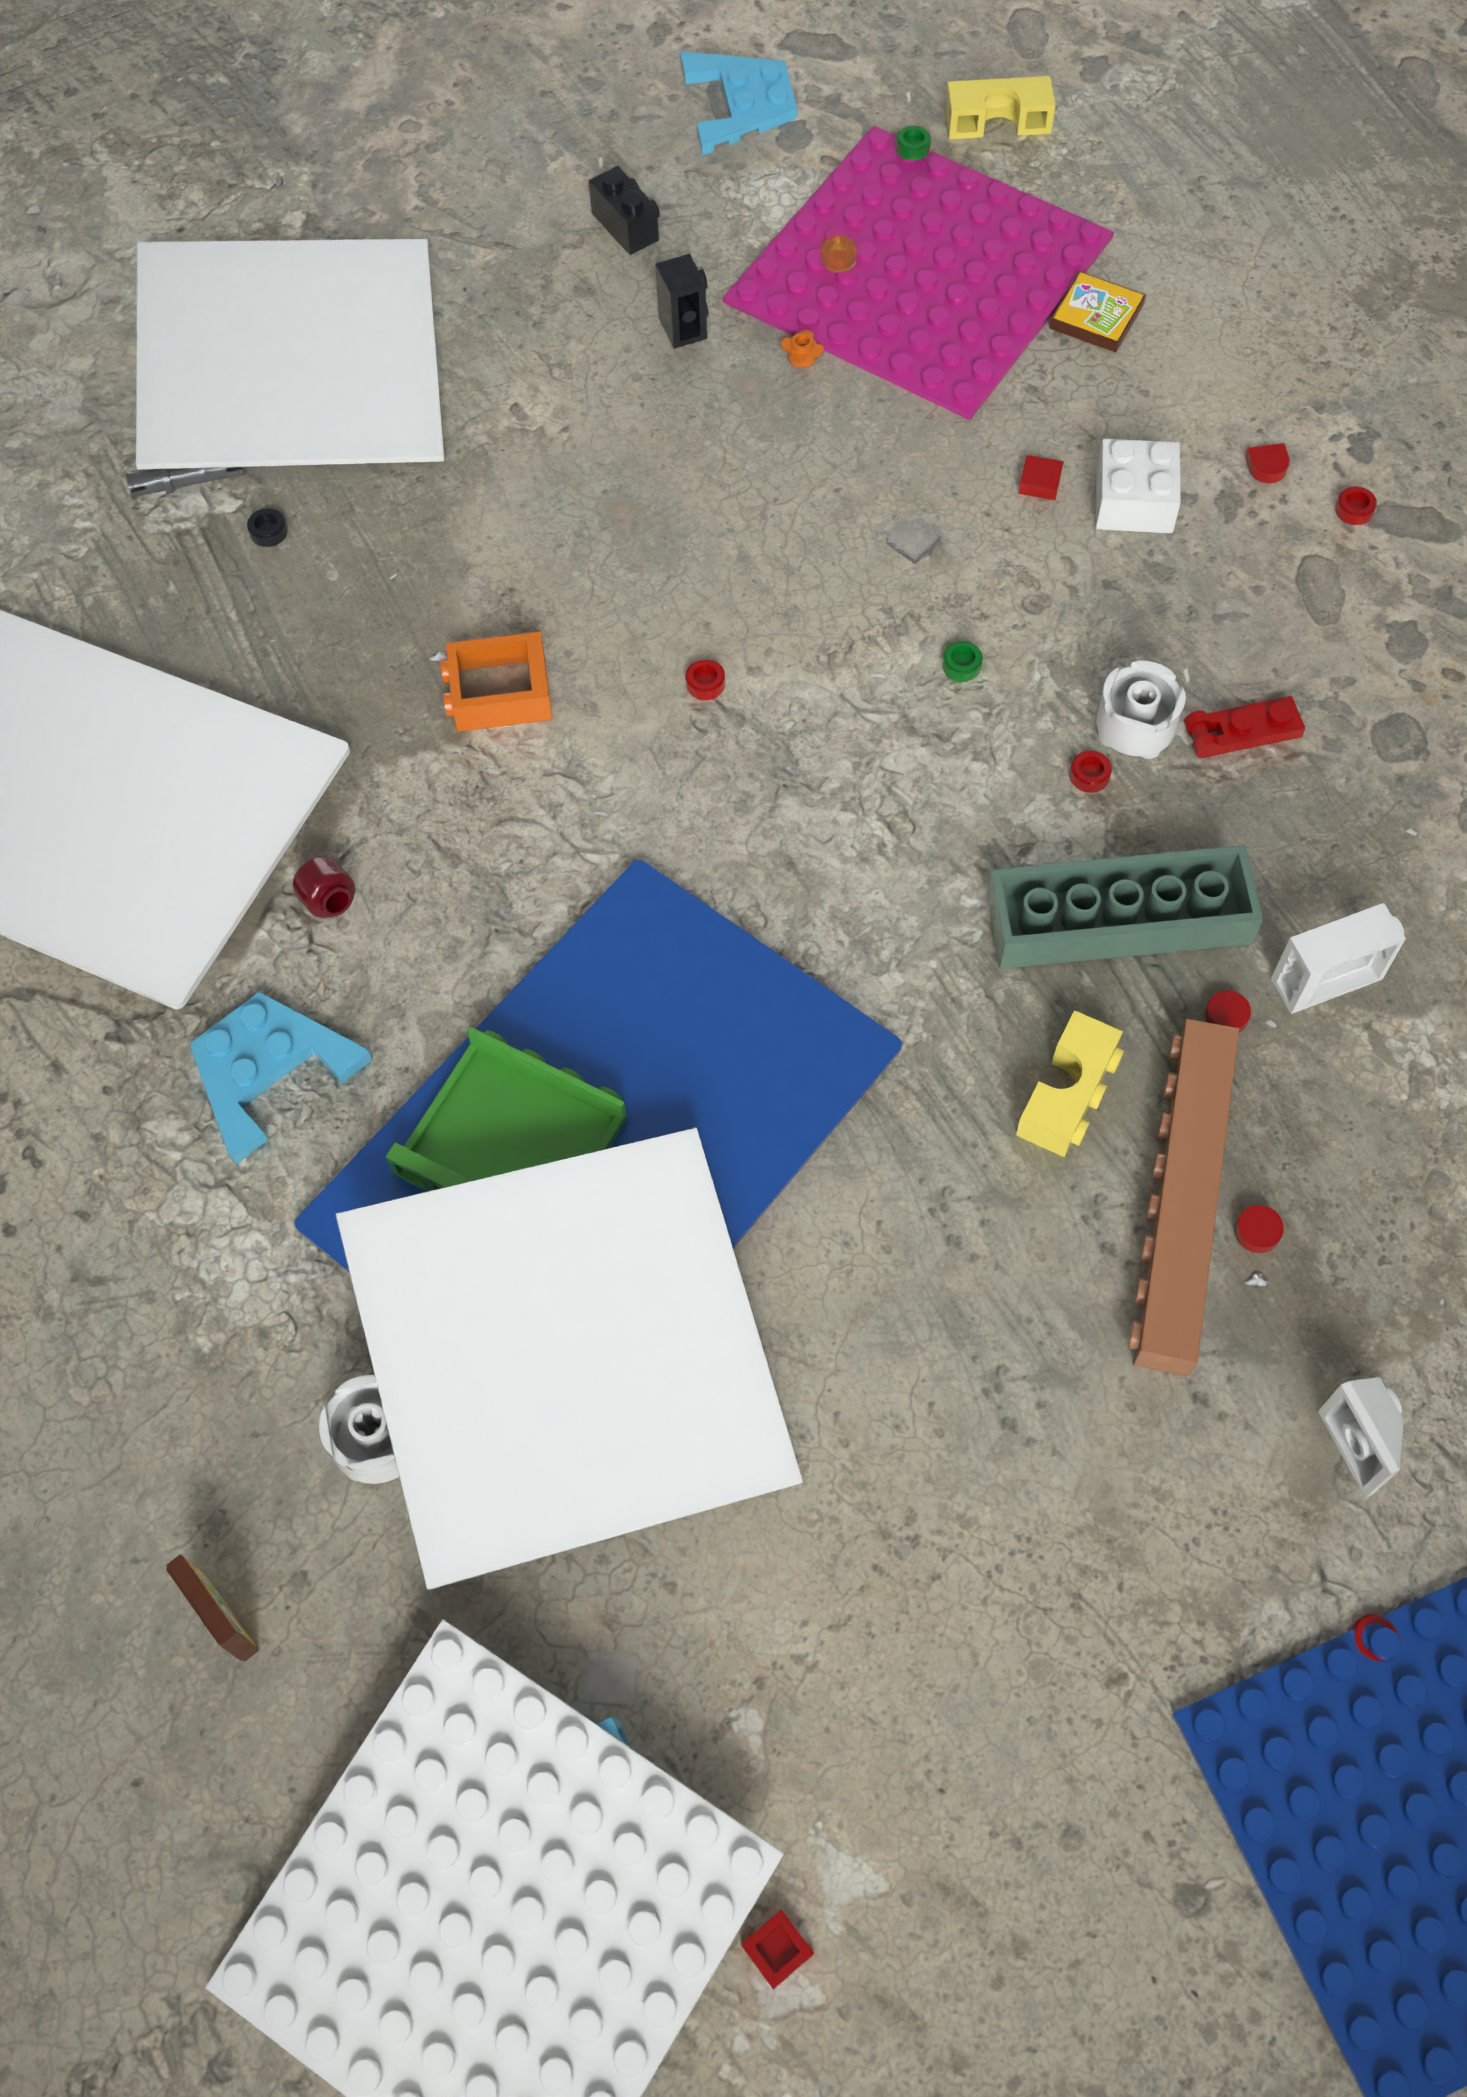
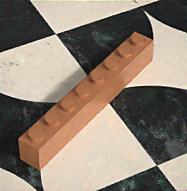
[1128,1019,1240,1376]

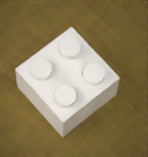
[1096,439,1181,533]

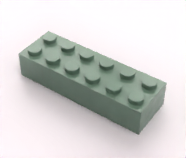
[987,845,1263,969]

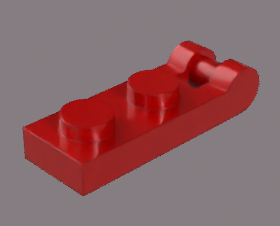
[1184,696,1306,758]

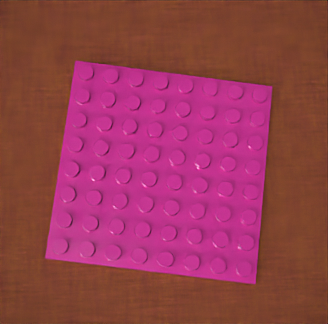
[723,125,1114,420]

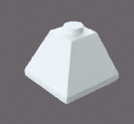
[1318,1377,1404,1498]

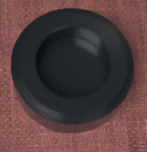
[247,508,288,547]

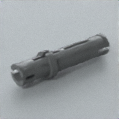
[125,467,244,499]

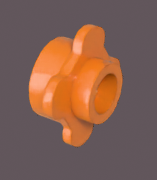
[781,330,824,368]

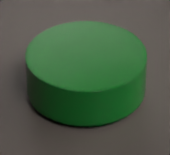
[896,126,931,161]
[942,641,983,682]

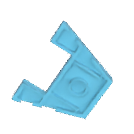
[680,52,797,155]
[189,992,372,1165]

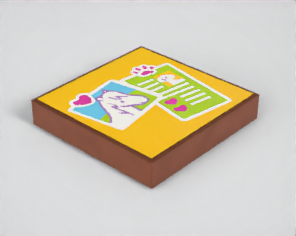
[1049,271,1146,353]
[166,1554,259,1662]

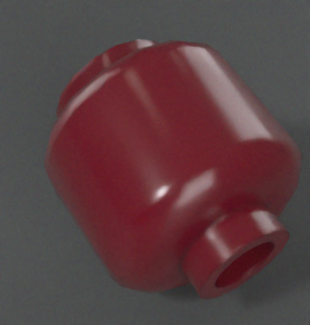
[292,856,356,919]

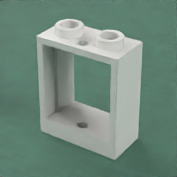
[1271,903,1406,1014]

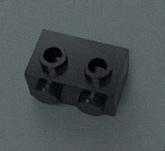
[588,166,660,255]
[655,253,709,349]

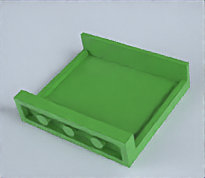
[386,1027,627,1192]

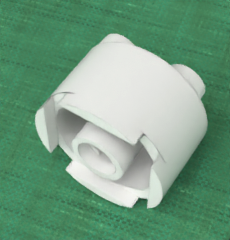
[1096,661,1186,759]
[319,1375,399,1484]

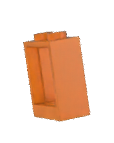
[440,631,553,732]

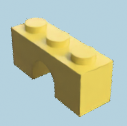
[945,76,1055,139]
[1016,1010,1125,1158]

